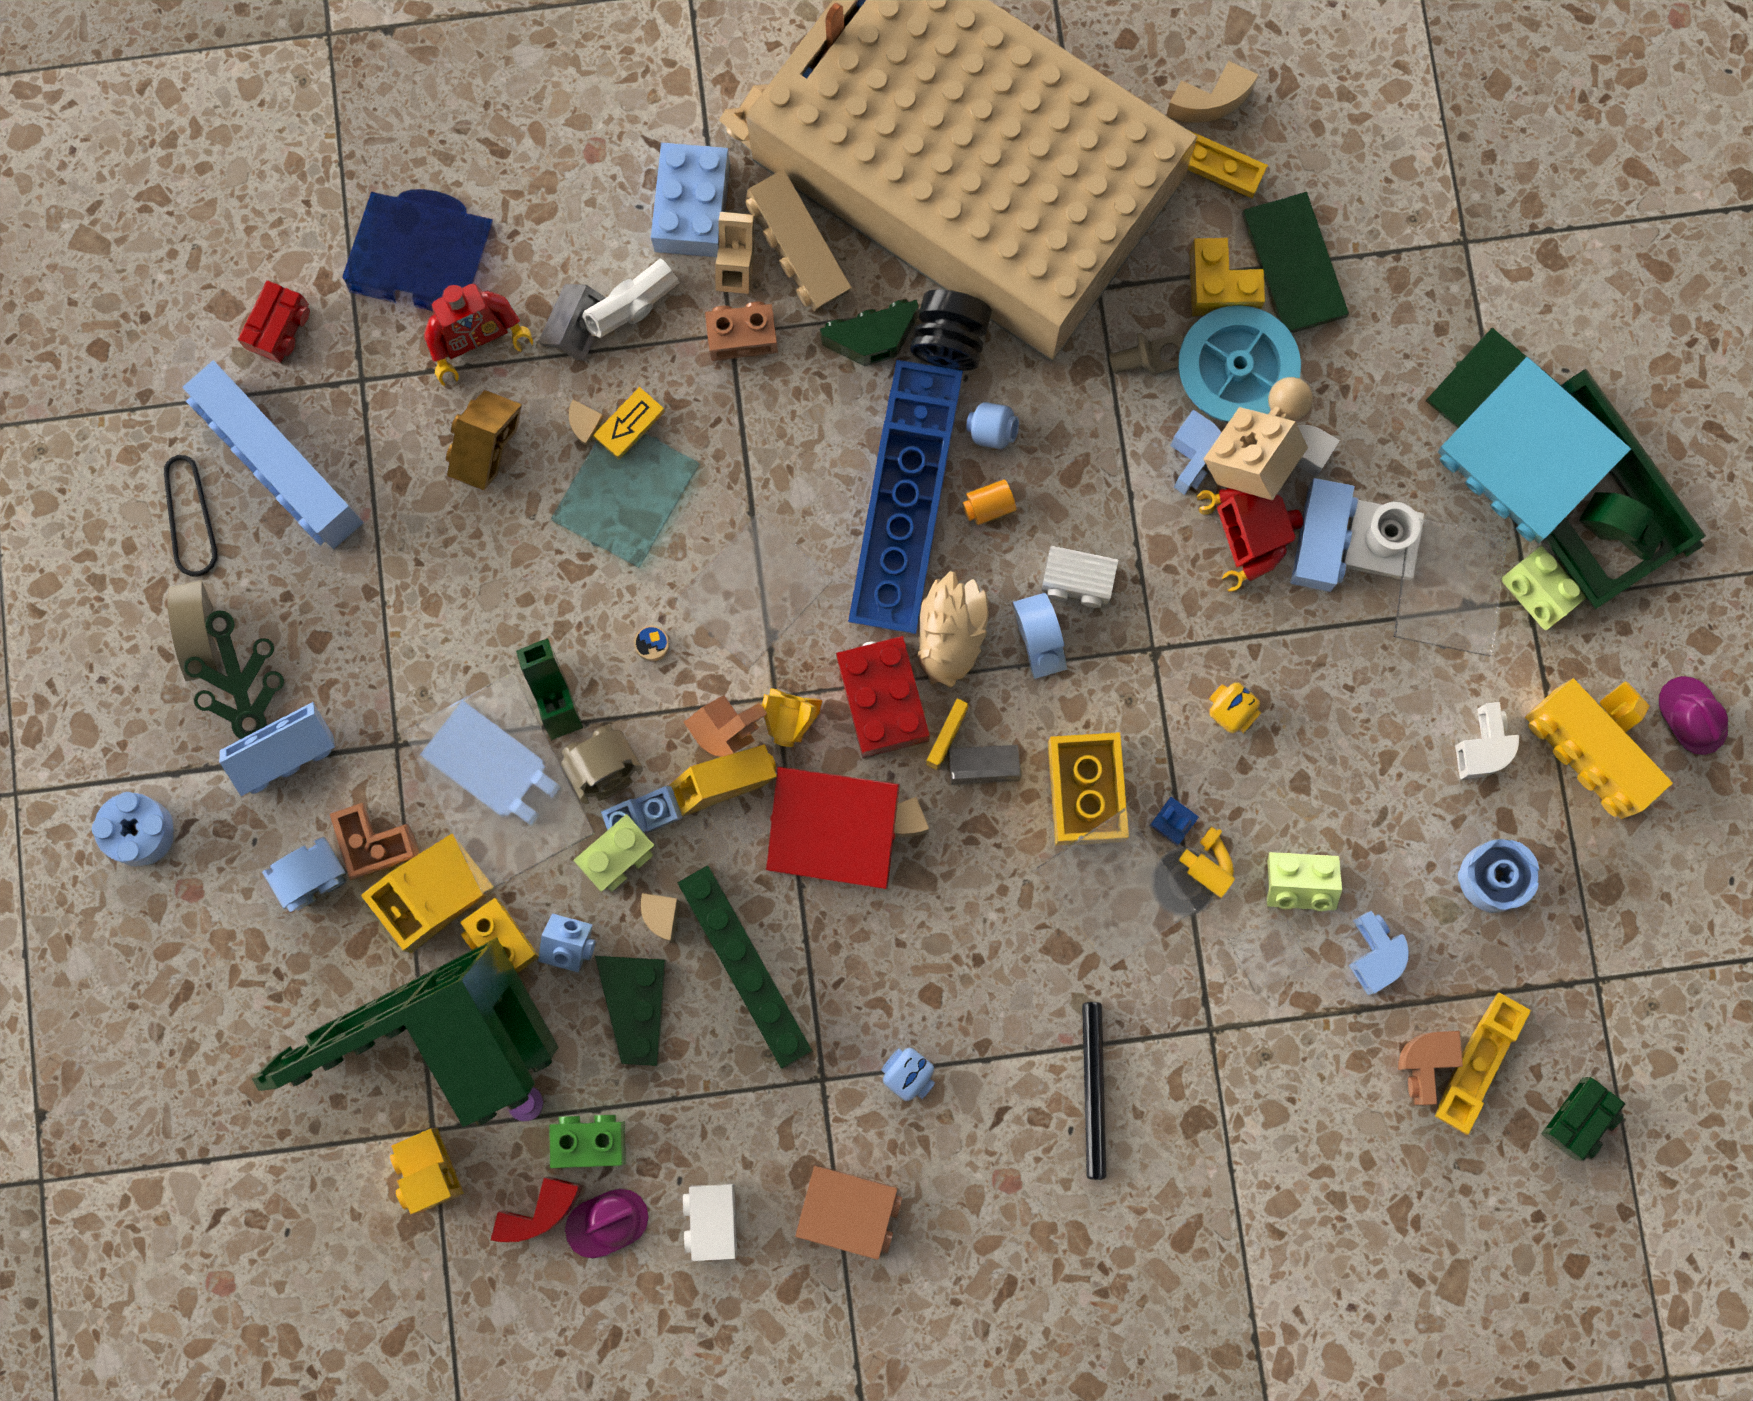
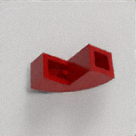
[490,1177,583,1243]

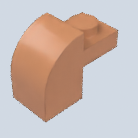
[684,695,767,757]
[1398,1031,1463,1105]

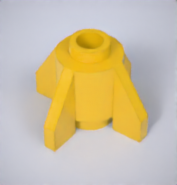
[762,688,822,747]

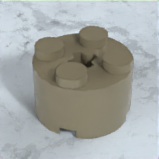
[561,725,643,804]

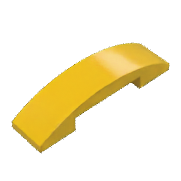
[1435,993,1531,1135]

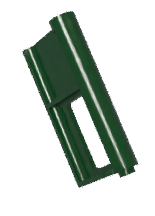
[1545,369,1706,609]

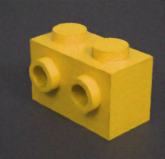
[460,898,539,973]

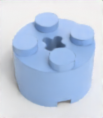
[91,792,174,866]
[262,837,346,912]
[1458,839,1539,913]

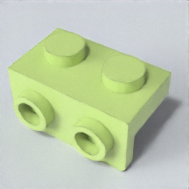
[1501,545,1586,630]
[573,814,654,892]
[1266,852,1342,911]

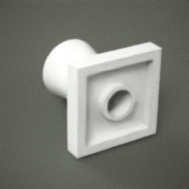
[1343,500,1424,581]

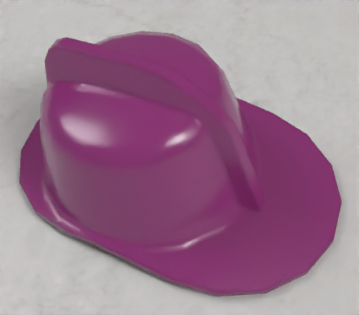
[1659,676,1729,755]
[565,1188,649,1259]

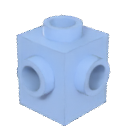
[538,914,596,973]

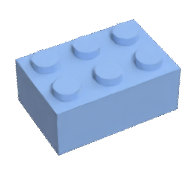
[651,142,731,257]

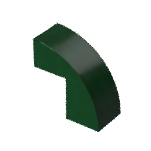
[516,638,583,741]

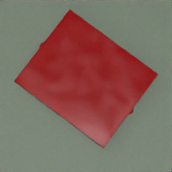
[766,767,900,889]

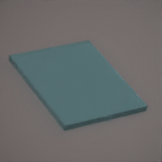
[551,434,700,568]

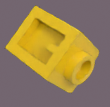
[1600,681,1650,733]

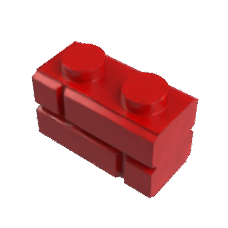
[237,280,310,363]

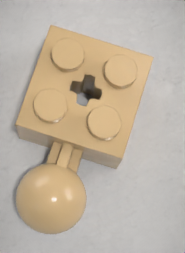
[1203,377,1313,500]

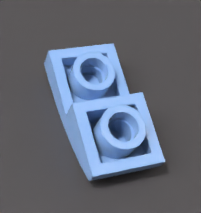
[601,786,683,834]

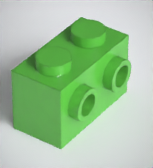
[549,1115,626,1168]

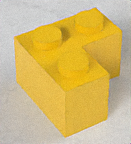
[1189,238,1265,316]
[390,1128,464,1215]

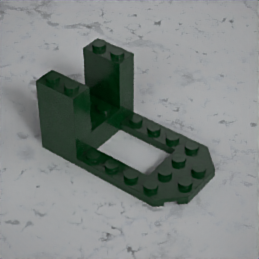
[252,938,559,1127]

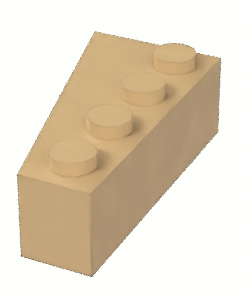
[745,169,852,312]

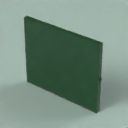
[1426,328,1561,428]

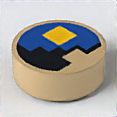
[634,626,669,661]

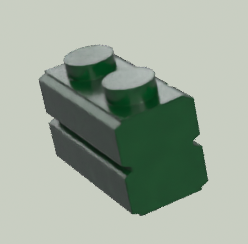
[1541,1077,1625,1161]

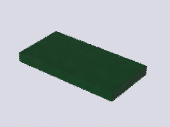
[1242,191,1349,334]

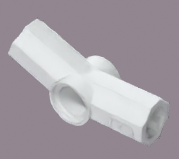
[582,258,680,338]

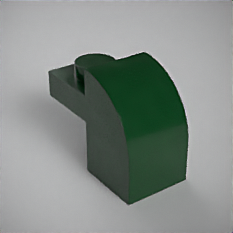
[1579,492,1667,560]

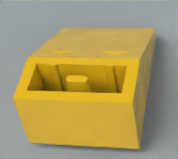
[361,833,495,953]

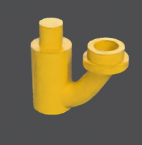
[1179,826,1235,898]

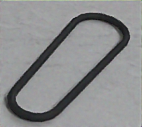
[164,455,217,576]

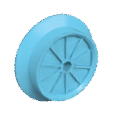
[1178,305,1301,423]

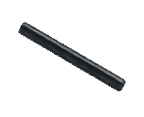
[1082,1002,1106,1180]

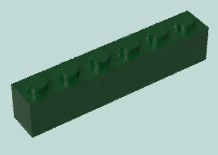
[677,865,814,1069]

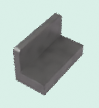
[538,284,606,361]
[949,745,1022,785]

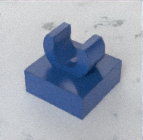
[1149,797,1199,846]

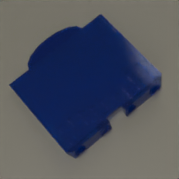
[342,189,493,311]

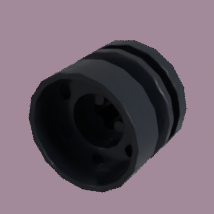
[910,289,992,371]

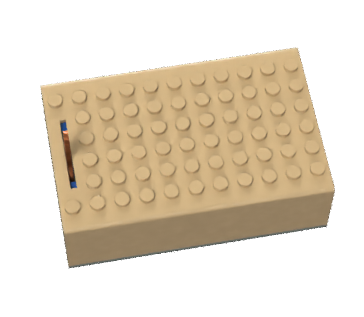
[746,0,1197,362]

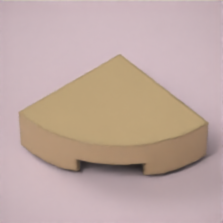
[569,400,604,446]

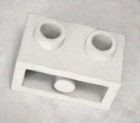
[683,1184,737,1261]

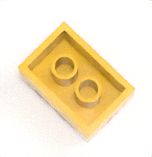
[1048,732,1129,846]

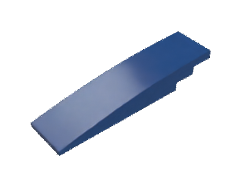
[848,360,963,634]

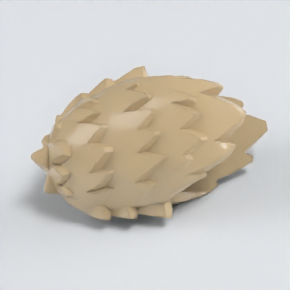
[917,571,989,688]

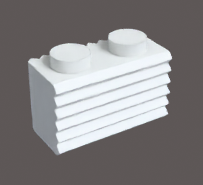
[1041,546,1118,608]

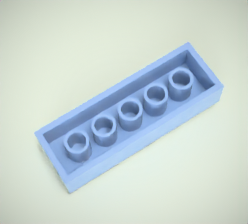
[182,360,364,550]

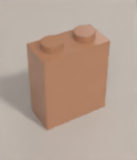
[795,1165,902,1260]

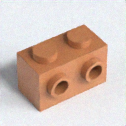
[705,301,778,361]

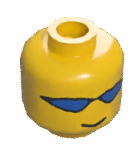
[1209,682,1261,734]

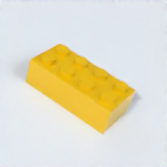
[1525,678,1673,819]

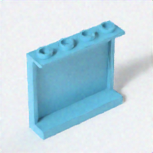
[1438,357,1631,543]

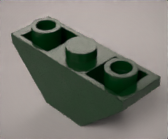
[820,299,919,366]

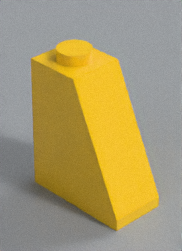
[669,744,777,817]

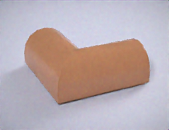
[330,803,419,880]

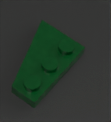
[595,956,666,1066]

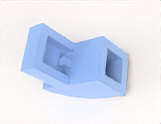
[1170,410,1221,495]
[1013,593,1068,679]
[1349,911,1409,995]

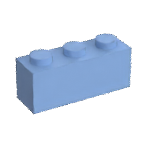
[1290,478,1358,592]
[219,702,335,796]

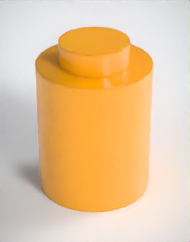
[962,479,1017,525]

